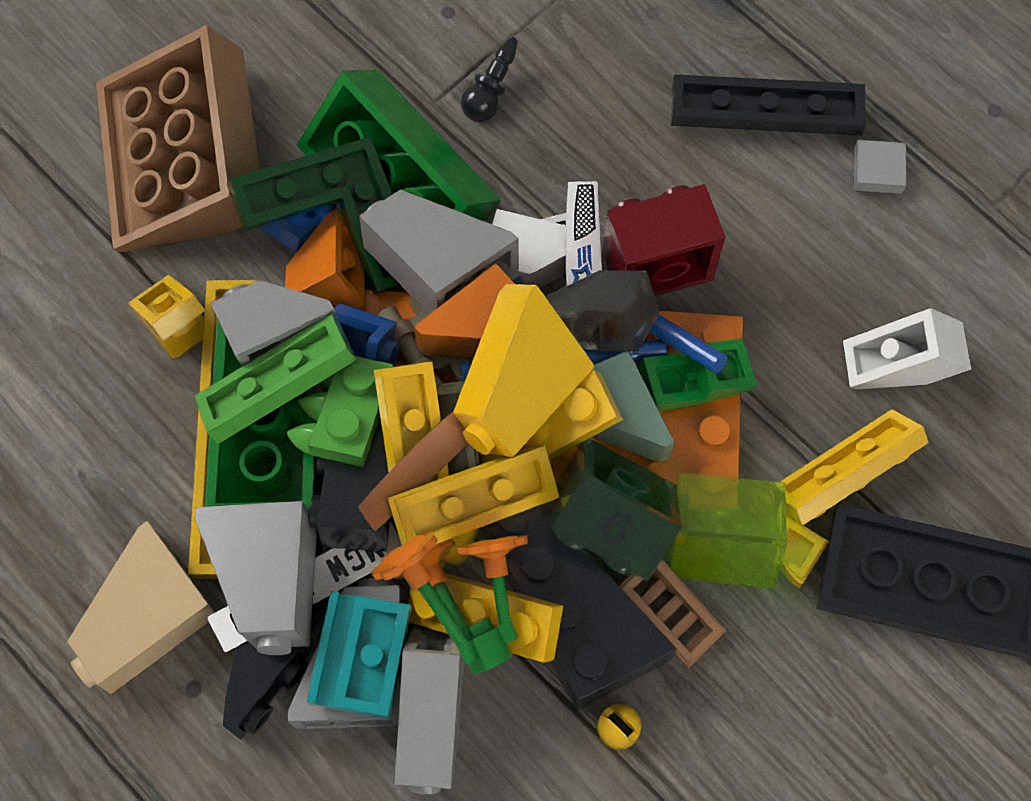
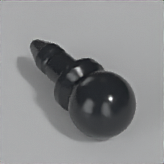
[461,37,518,122]

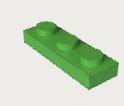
[194,313,357,444]

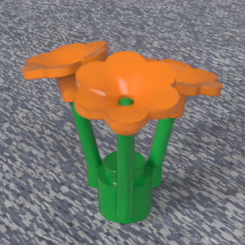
[371,533,528,675]

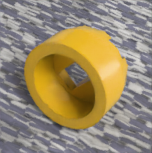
[597,703,642,750]

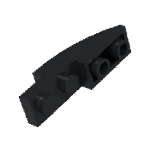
[223,548,344,740]

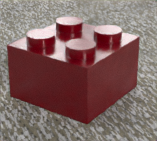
[602,184,726,301]

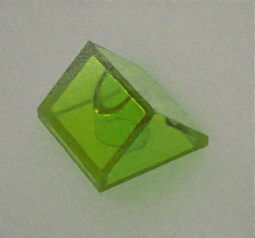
[669,472,787,589]

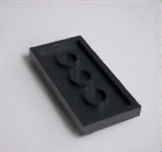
[816,503,1031,660]

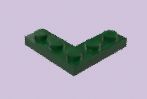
[227,137,401,295]

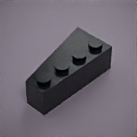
[480,504,677,711]

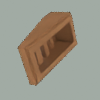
[615,552,726,668]

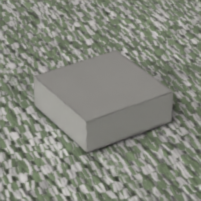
[854,140,906,194]

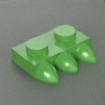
[287,356,393,467]

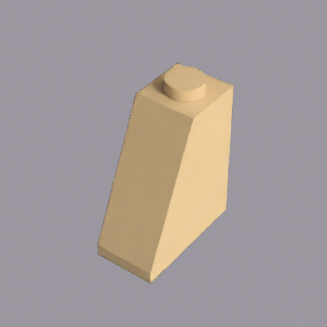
[67,521,215,694]

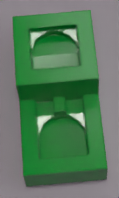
[636,338,757,412]

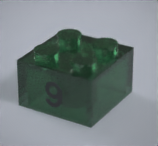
[551,438,682,581]

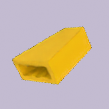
[453,284,595,457]

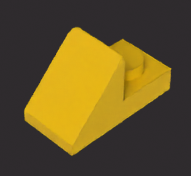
[128,274,205,359]

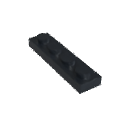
[671,74,866,136]

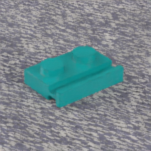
[306,591,412,720]

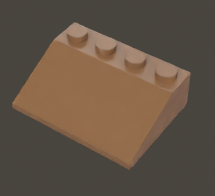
[96,25,260,252]

